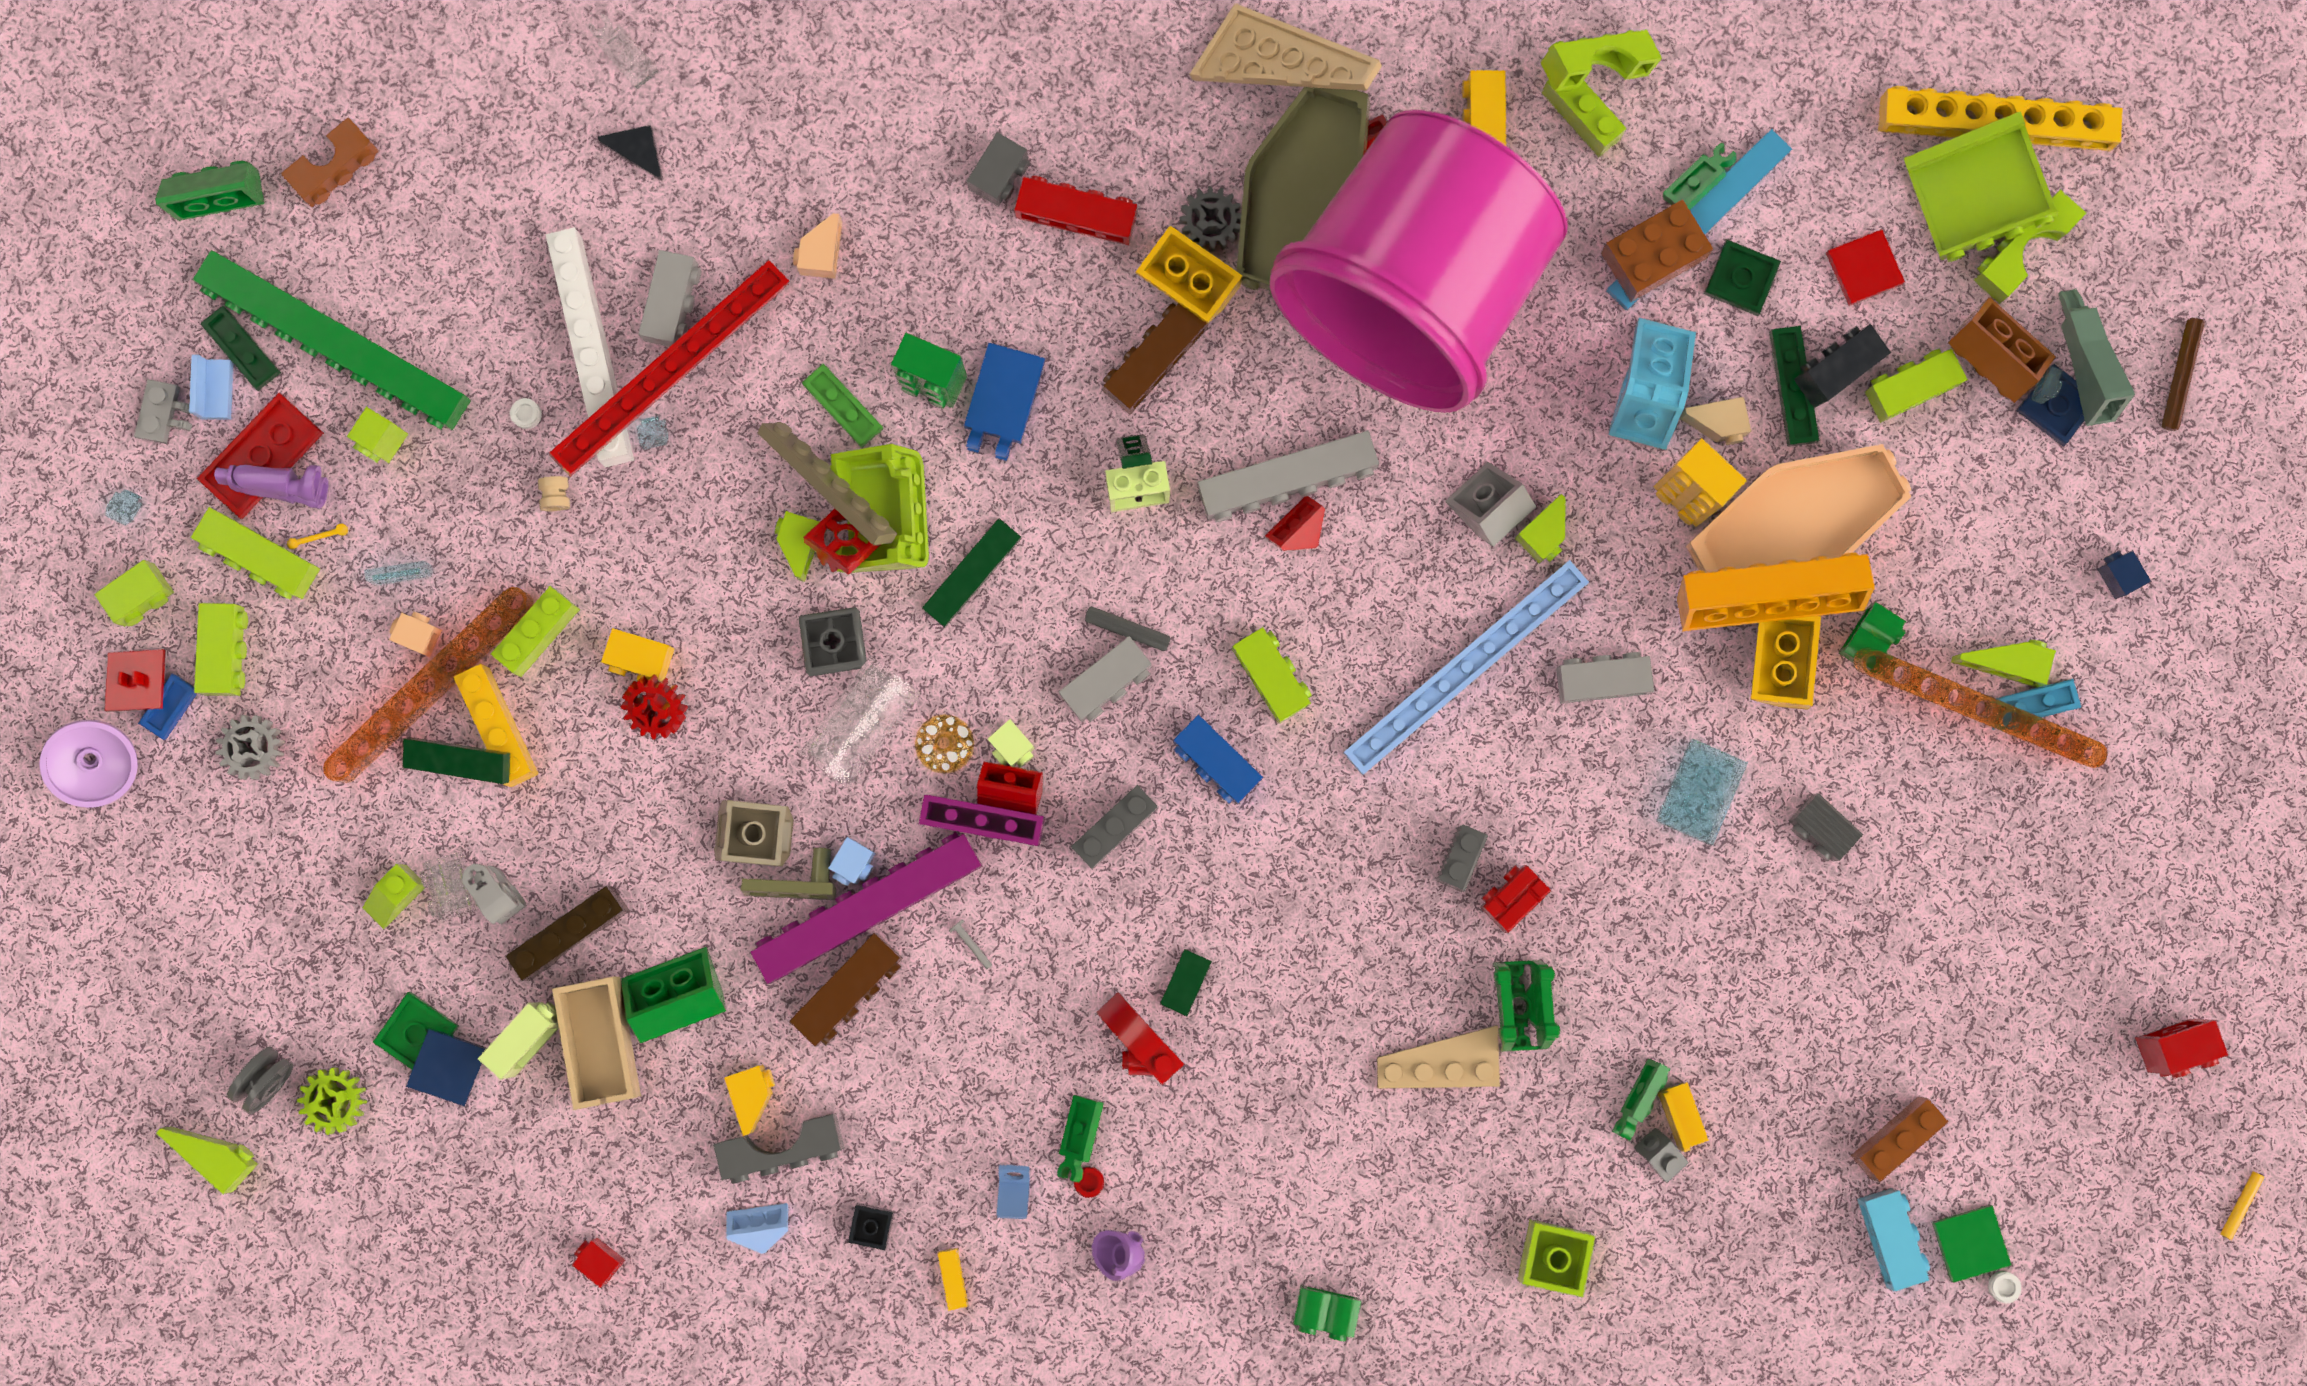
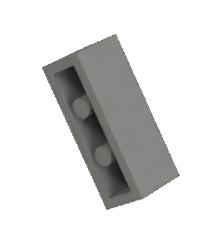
[638,250,701,347]
[1059,636,1152,722]
[1556,652,1655,704]

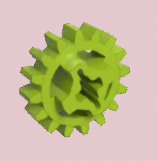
[297,1067,367,1135]

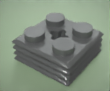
[799,607,867,676]

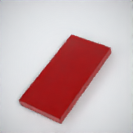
[196,393,324,519]

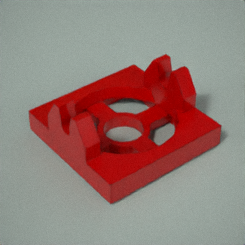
[803,508,882,575]

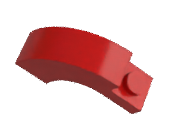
[1096,992,1184,1085]

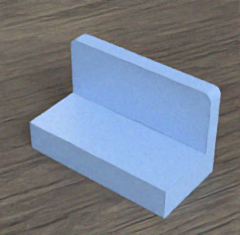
[189,354,234,420]

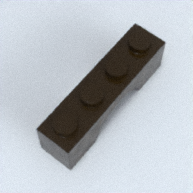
[505,886,630,981]

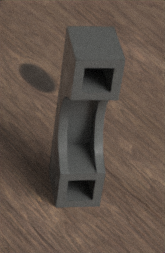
[713,1113,844,1184]

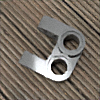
[462,864,527,924]

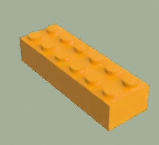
[1677,552,1875,631]

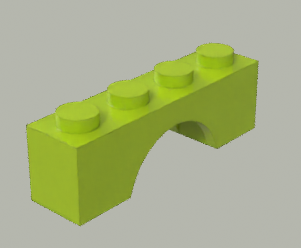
[1540,30,1662,91]
[1973,189,2086,304]

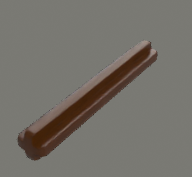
[2161,317,2205,431]

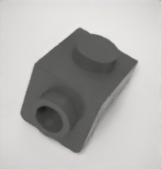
[1634,1128,1689,1183]

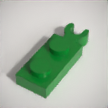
[1662,143,1736,210]
[1612,1058,1670,1141]
[1057,1095,1104,1182]

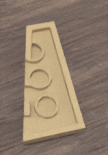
[1377,1025,1500,1089]

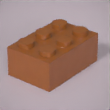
[1601,199,1713,302]
[1948,296,2056,403]

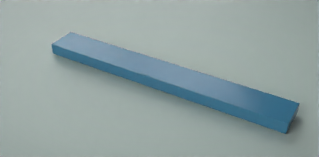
[1606,129,1792,311]

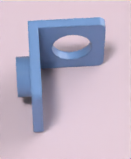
[997,1165,1030,1219]

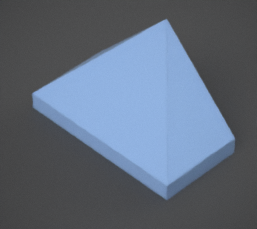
[726,1203,788,1254]

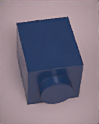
[2097,550,2151,599]

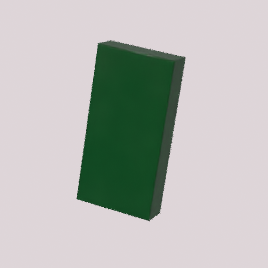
[1160,949,1212,1017]

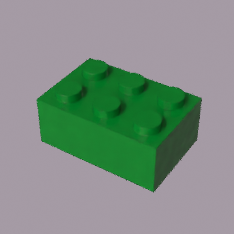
[891,332,967,409]

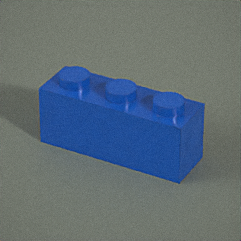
[1173,714,1263,805]

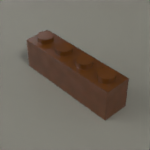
[1103,303,1208,415]
[789,933,903,1047]

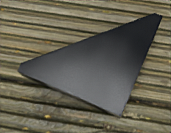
[598,125,663,180]

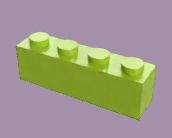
[190,507,321,600]

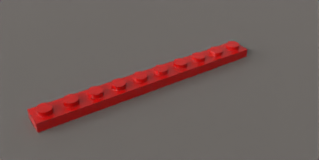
[549,260,790,477]

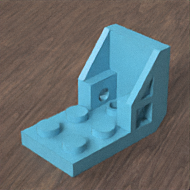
[1609,318,1696,450]

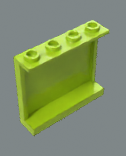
[1903,111,2058,262]

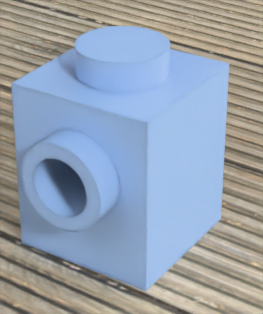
[828,837,876,886]

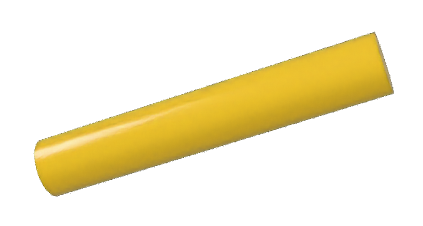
[2220,1172,2264,1241]

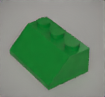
[155,161,265,221]
[621,947,726,1043]

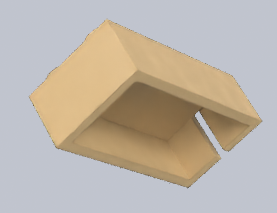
[552,976,641,1110]

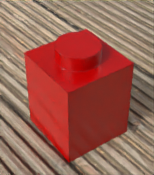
[572,1237,625,1288]

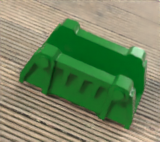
[1493,960,1560,1052]

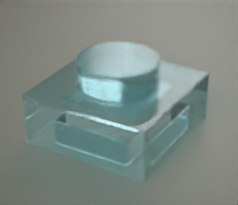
[2031,366,2063,404]

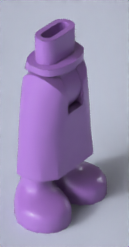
[214,465,328,509]

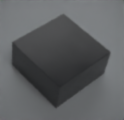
[848,1203,895,1250]

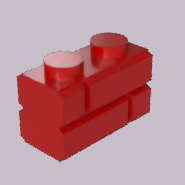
[977,761,1043,815]
[1480,865,1551,933]

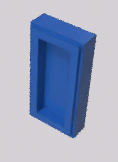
[138,673,197,740]

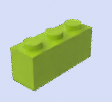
[1541,80,1627,157]
[1865,348,1968,423]
[491,586,580,677]
[194,603,248,696]
[1232,627,1312,724]

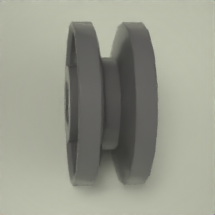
[227,1046,294,1115]

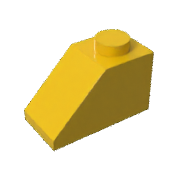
[724,1065,775,1136]

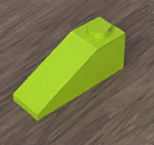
[1951,640,2056,688]
[156,1126,258,1195]

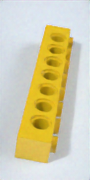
[1878,86,2123,151]

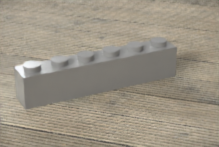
[1197,430,1379,522]

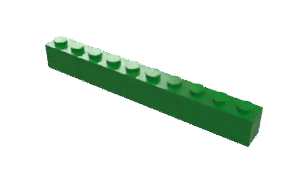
[192,250,471,430]

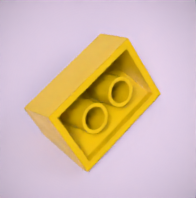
[1136,226,1243,324]
[1751,616,1821,710]

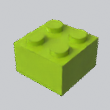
[1517,1219,1596,1298]

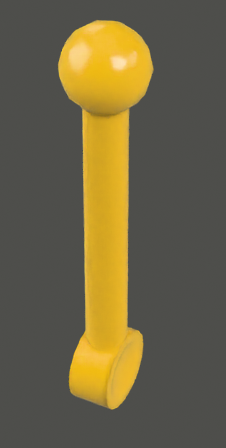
[287,524,348,549]

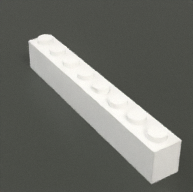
[545,227,634,467]

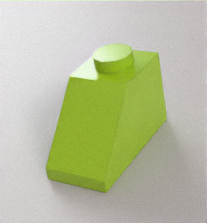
[1515,494,1566,564]
[775,511,819,582]
[362,863,428,929]

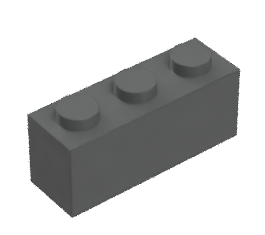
[1071,785,1158,870]

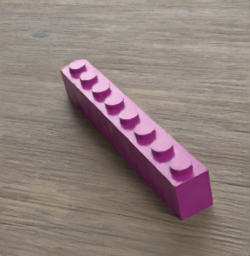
[750,832,983,984]

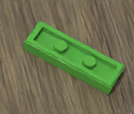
[802,363,884,448]

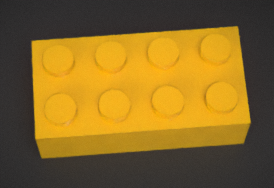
[1653,438,1747,527]

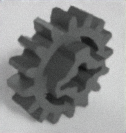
[1179,186,1241,252]

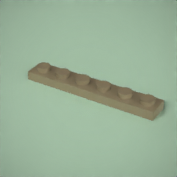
[757,422,897,545]

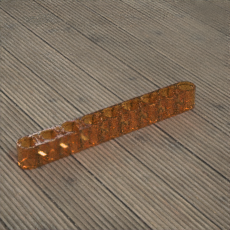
[323,587,534,783]
[1853,648,2108,768]

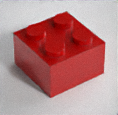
[2135,1019,2229,1078]

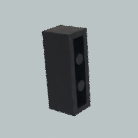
[1794,324,1891,408]

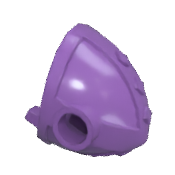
[1092,1230,1145,1281]

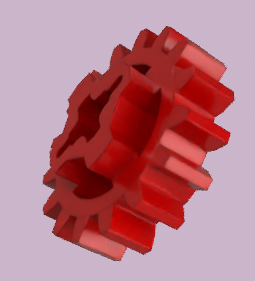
[620,674,688,740]

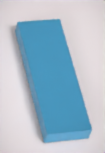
[1984,679,2082,730]

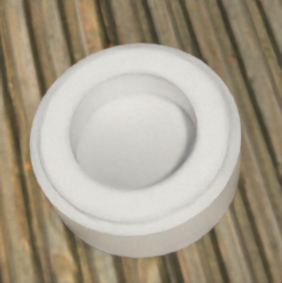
[510,398,542,429]
[1988,1271,2022,1303]

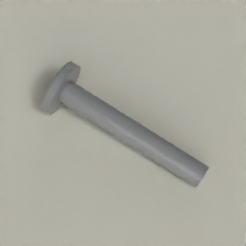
[949,919,992,969]

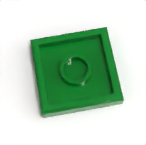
[373,992,459,1070]
[1932,1205,2012,1283]

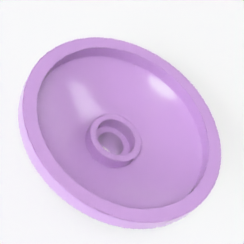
[39,720,138,808]

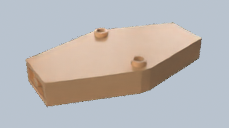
[1686,444,1911,573]

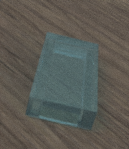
[364,561,433,586]

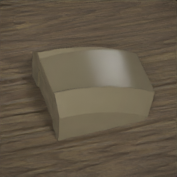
[714,800,794,867]

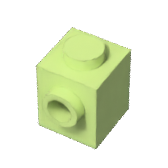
[988,720,1035,768]

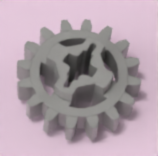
[215,715,285,780]

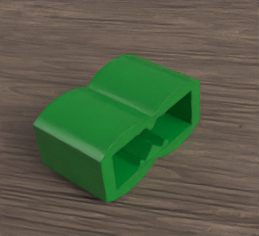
[1839,602,1906,673]
[1293,1285,1361,1342]

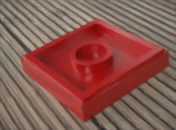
[1826,229,1905,306]

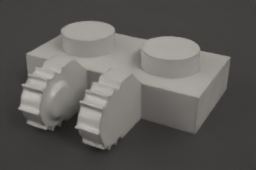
[134,380,192,444]

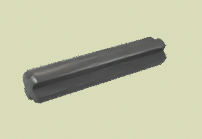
[1085,606,1170,651]

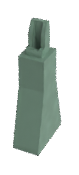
[2059,289,2135,426]

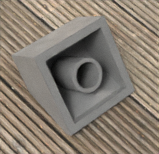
[1445,462,1536,547]

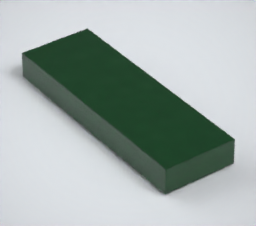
[200,305,281,391]
[1116,434,1152,469]

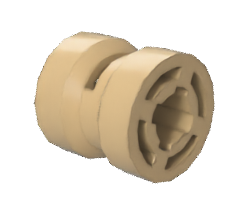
[538,476,570,511]

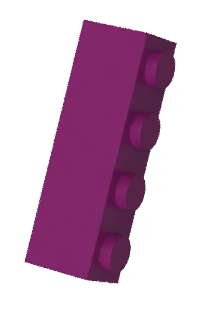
[918,794,1045,846]

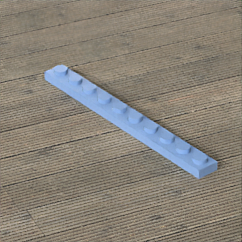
[1343,560,1589,775]

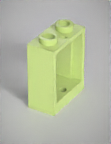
[1105,461,1170,512]
[478,1002,559,1080]

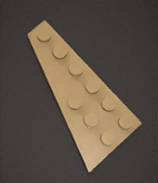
[1189,3,1382,91]

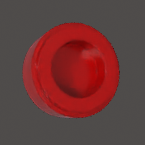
[1074,1166,1104,1198]

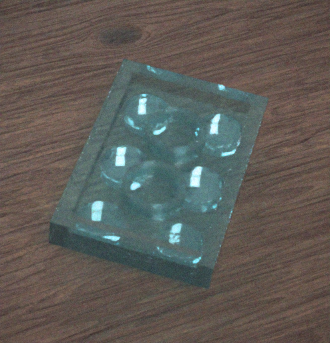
[1656,738,1748,846]

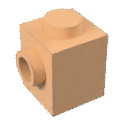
[389,611,442,657]

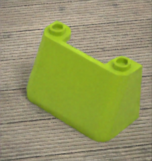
[830,444,929,573]

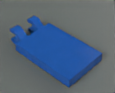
[964,343,1046,461]

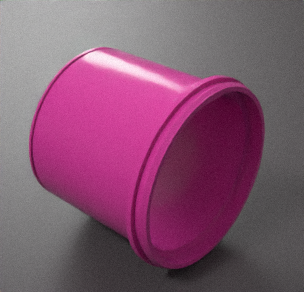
[1269,110,1568,413]

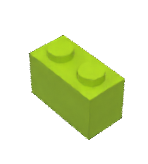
[347,406,408,463]
[94,560,174,627]

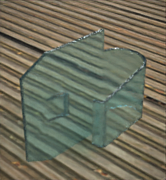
[636,416,668,450]
[105,489,142,526]

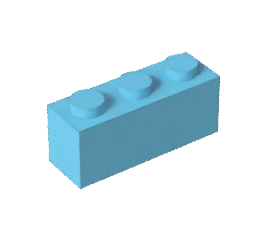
[1857,1188,1930,1291]

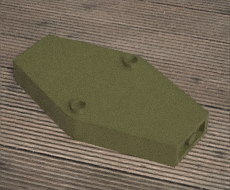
[1236,87,1370,297]

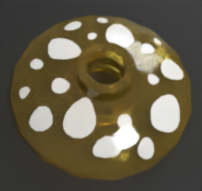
[915,714,974,774]

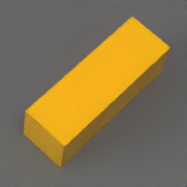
[937,1247,968,1311]

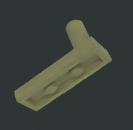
[741,848,836,900]

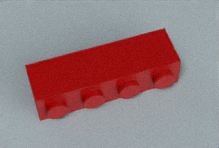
[1014,176,1138,246]

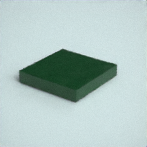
[1704,239,1781,316]

